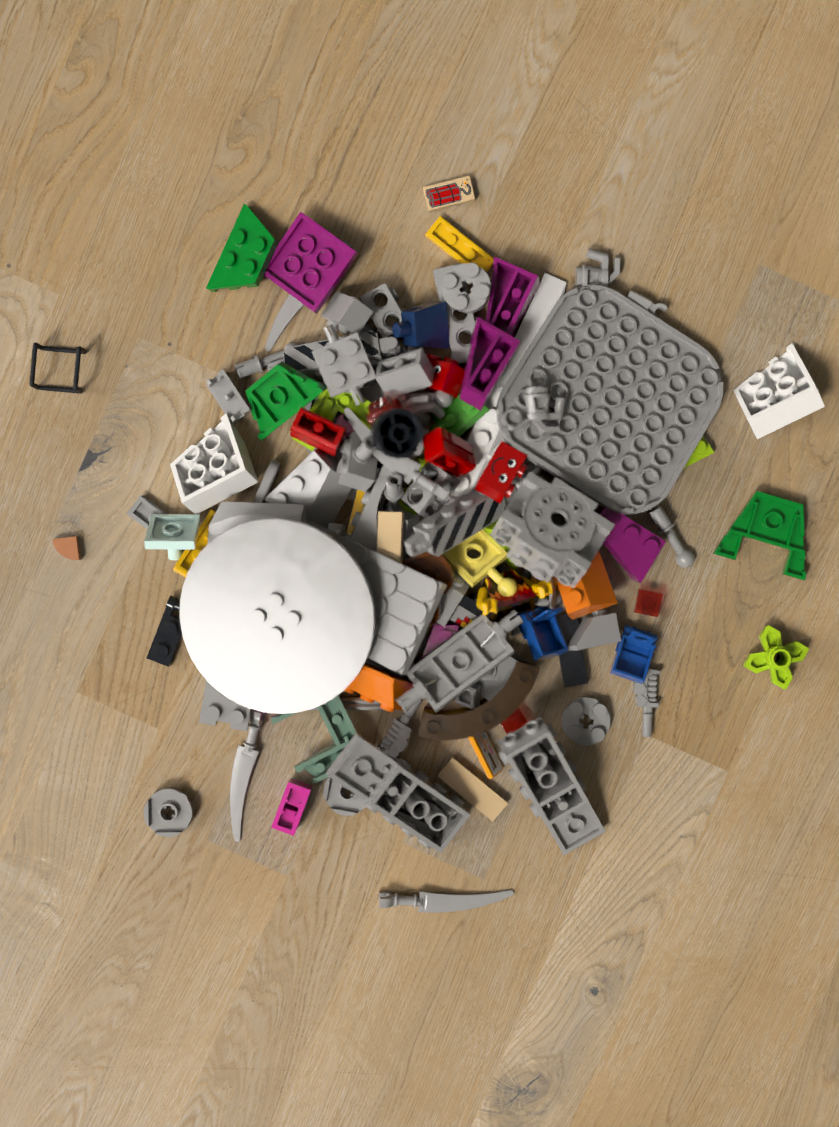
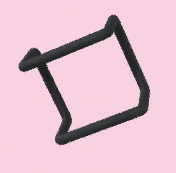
[29,342,87,394]

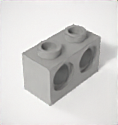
[360,283,405,338]
[401,462,461,518]

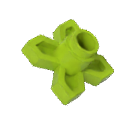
[743,625,809,690]

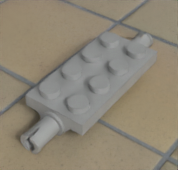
[396,610,523,713]

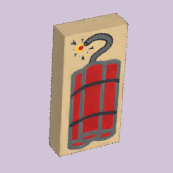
[423,176,475,212]

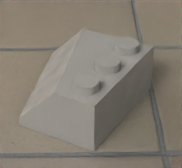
[265,449,352,529]

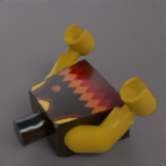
[476,566,553,623]

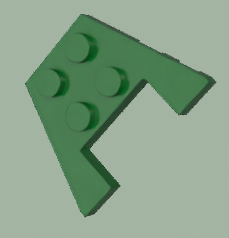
[713,491,806,581]

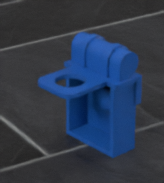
[519,606,568,661]
[610,624,658,684]

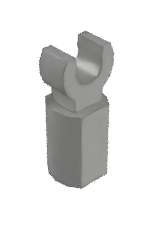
[627,289,667,320]

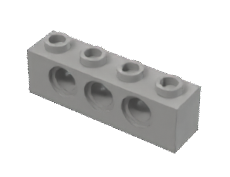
[433,263,478,366]

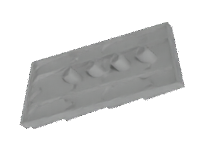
[306,519,447,675]

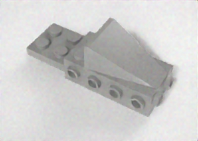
[497,717,606,855]
[326,733,470,853]

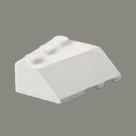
[733,343,825,439]
[170,413,258,514]

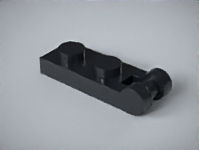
[147,596,182,667]

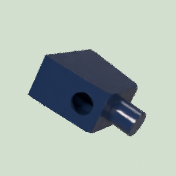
[392,301,450,348]

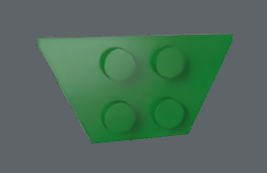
[206,204,278,292]
[246,362,327,441]

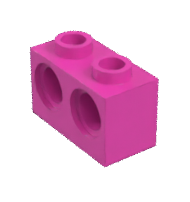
[271,778,313,836]

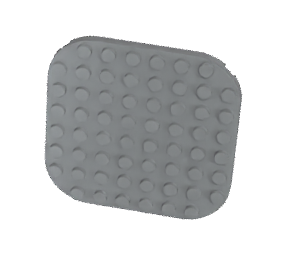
[496,285,724,515]

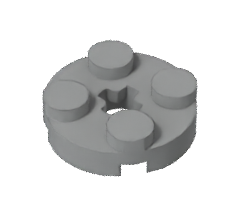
[442,263,492,314]
[561,697,610,746]
[324,777,366,816]
[144,788,193,837]

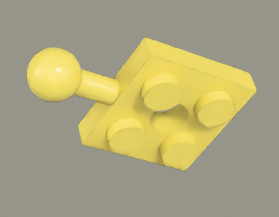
[443,529,517,597]

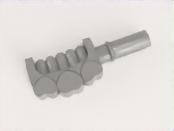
[632,669,660,737]
[377,699,423,758]

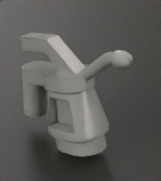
[574,248,620,288]
[508,387,566,433]
[377,396,445,427]

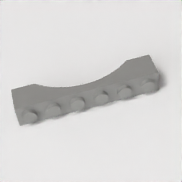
[345,428,431,552]

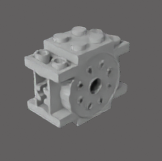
[490,472,615,588]

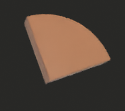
[52,536,81,560]

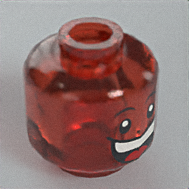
[366,395,403,427]

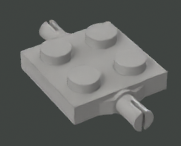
[312,324,375,406]

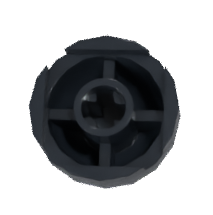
[371,408,423,459]

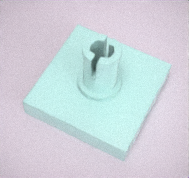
[144,514,201,560]

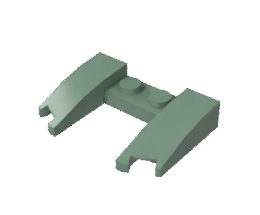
[271,695,358,784]

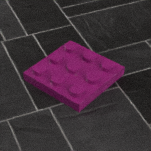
[264,212,359,314]

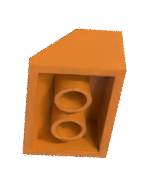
[554,550,618,620]
[344,663,413,713]

